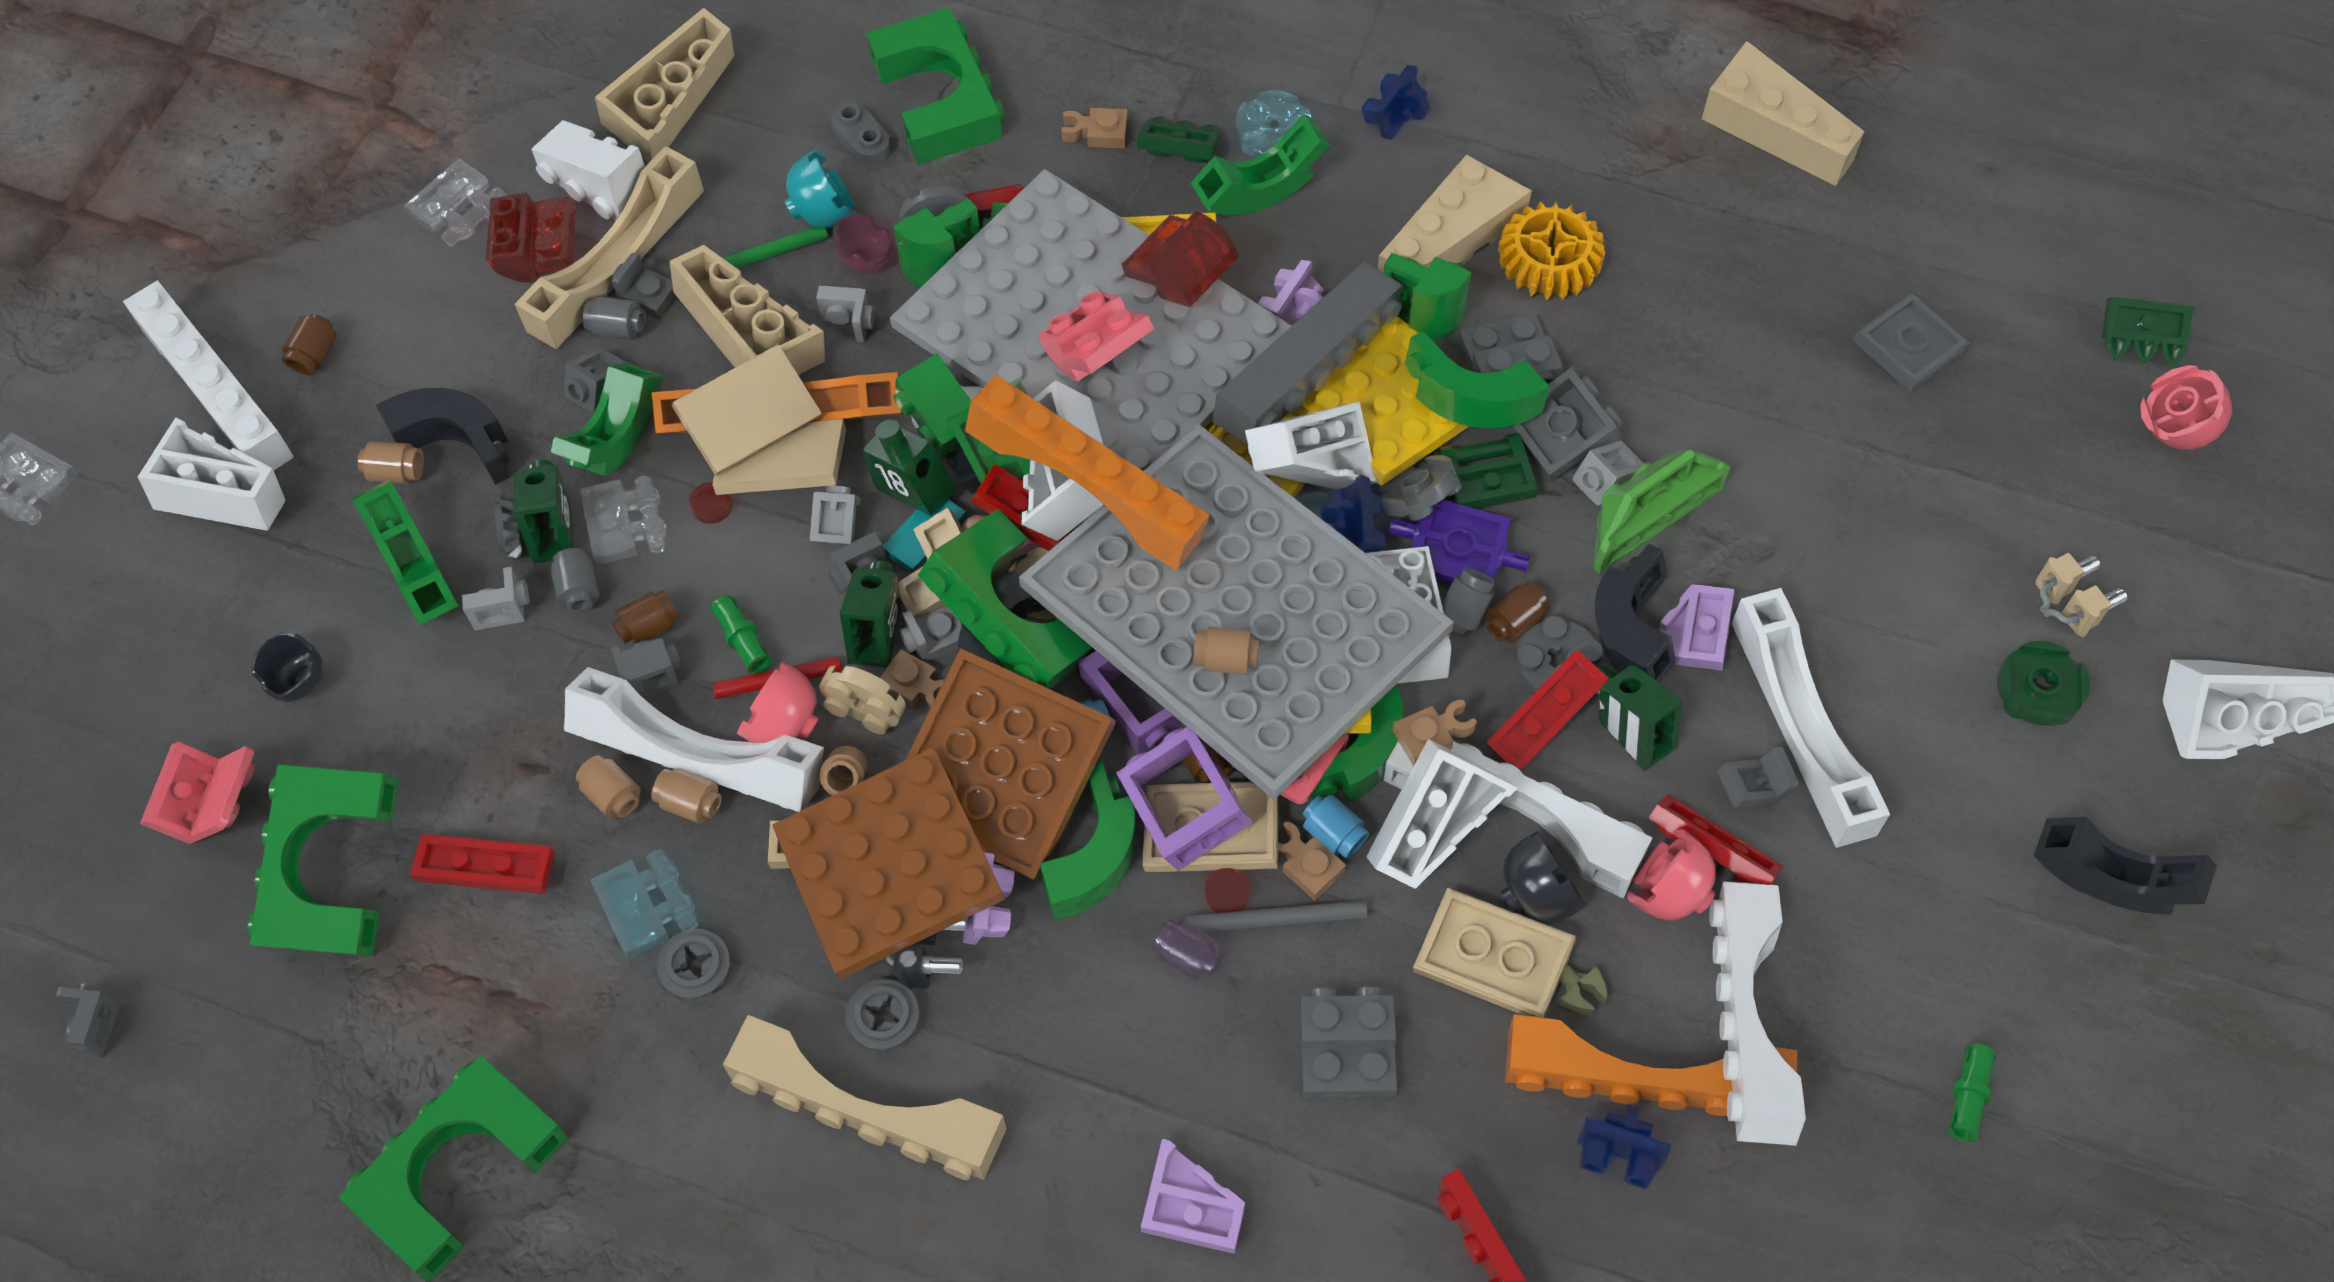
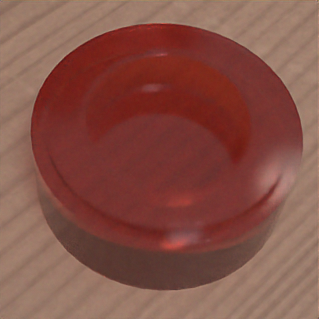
[689,482,733,524]
[1205,868,1250,913]

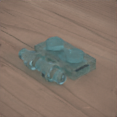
[590,849,698,960]

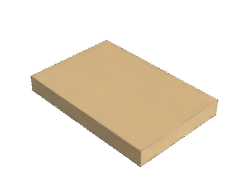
[671,344,822,476]
[712,419,847,495]
[1143,781,1279,872]
[1413,888,1576,1018]

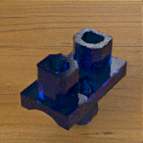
[1362,65,1430,140]
[1320,474,1385,553]
[1577,1103,1671,1189]

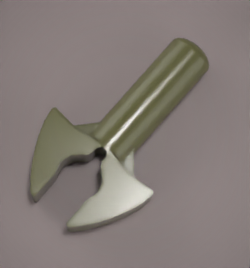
[1559,963,1607,1016]

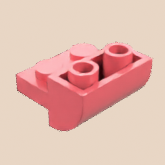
[1037,291,1154,382]

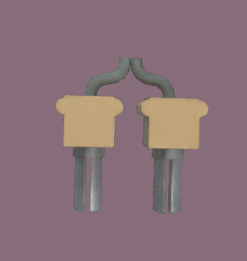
[2035,553,2127,637]

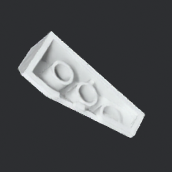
[2162,659,2334,759]

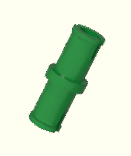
[710,595,773,674]
[1947,1044,1997,1142]

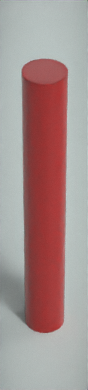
[712,656,842,700]

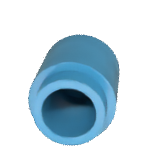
[1303,794,1370,859]

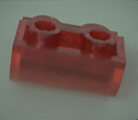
[486,192,576,283]
[1121,211,1239,308]

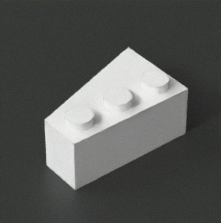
[531,120,645,221]
[1022,380,1104,541]
[1245,402,1378,490]
[138,417,286,531]
[1366,739,1518,889]

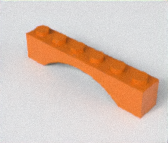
[652,372,904,436]
[965,375,1210,571]
[1505,1014,1797,1116]

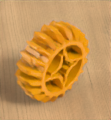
[1498,201,1605,301]

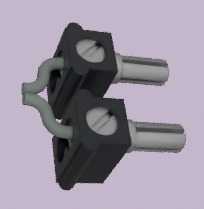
[886,918,969,990]

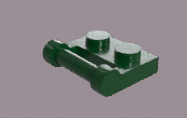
[1438,433,1538,509]

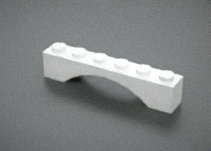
[122,280,294,471]
[1731,588,1890,848]
[564,667,824,812]
[1383,741,1653,899]
[1709,882,1806,1146]

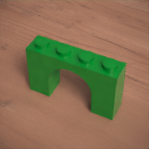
[866,7,1006,165]
[917,509,1096,689]
[248,764,399,957]
[338,1055,569,1282]

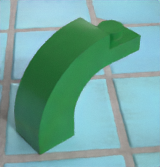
[1191,114,1330,216]
[1405,331,1550,428]
[551,363,663,476]
[351,479,458,625]
[1308,684,1403,803]
[1040,762,1136,920]

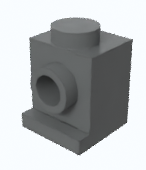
[610,637,683,698]

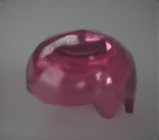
[833,213,894,273]

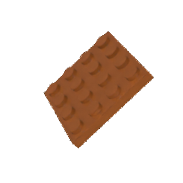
[905,648,1116,882]
[772,747,1006,980]

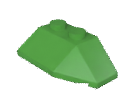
[1594,449,1731,574]

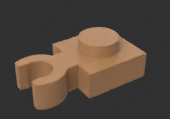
[1061,108,1128,148]
[880,649,944,710]
[1392,700,1477,766]
[1278,821,1346,901]

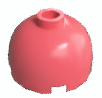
[2140,365,2233,450]
[737,661,819,743]
[1627,829,1716,921]

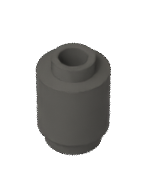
[583,296,646,340]
[550,548,600,613]
[1442,567,1495,634]

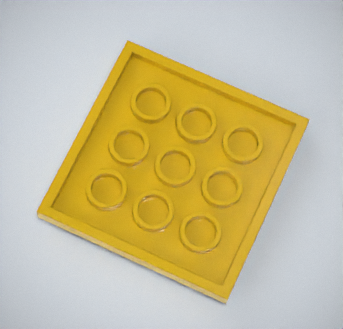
[1296,316,1469,486]

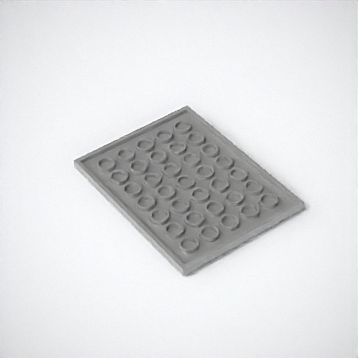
[890,169,1292,471]
[1019,424,1454,800]

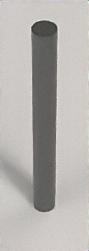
[1186,900,1367,933]

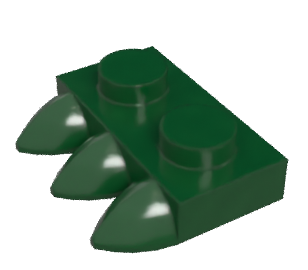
[1137,116,1219,162]
[2101,297,2194,367]

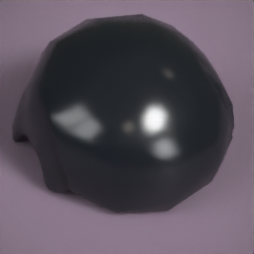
[251,632,322,702]

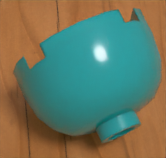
[785,149,857,228]

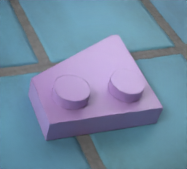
[1659,584,1734,671]
[1141,1139,1245,1254]

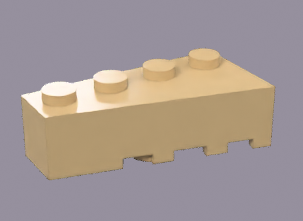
[595,8,734,163]
[1702,41,1865,186]
[1378,155,1532,272]
[670,245,825,375]

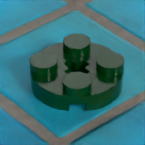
[1997,641,2090,726]

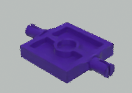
[1389,499,1531,585]

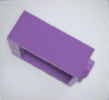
[1078,651,1184,754]
[1116,727,1253,871]

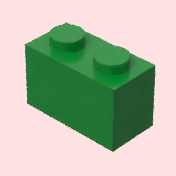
[893,353,971,457]

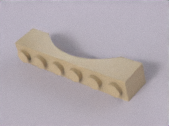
[515,146,704,350]
[723,1015,1007,1180]

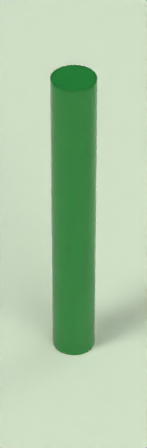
[722,227,828,269]

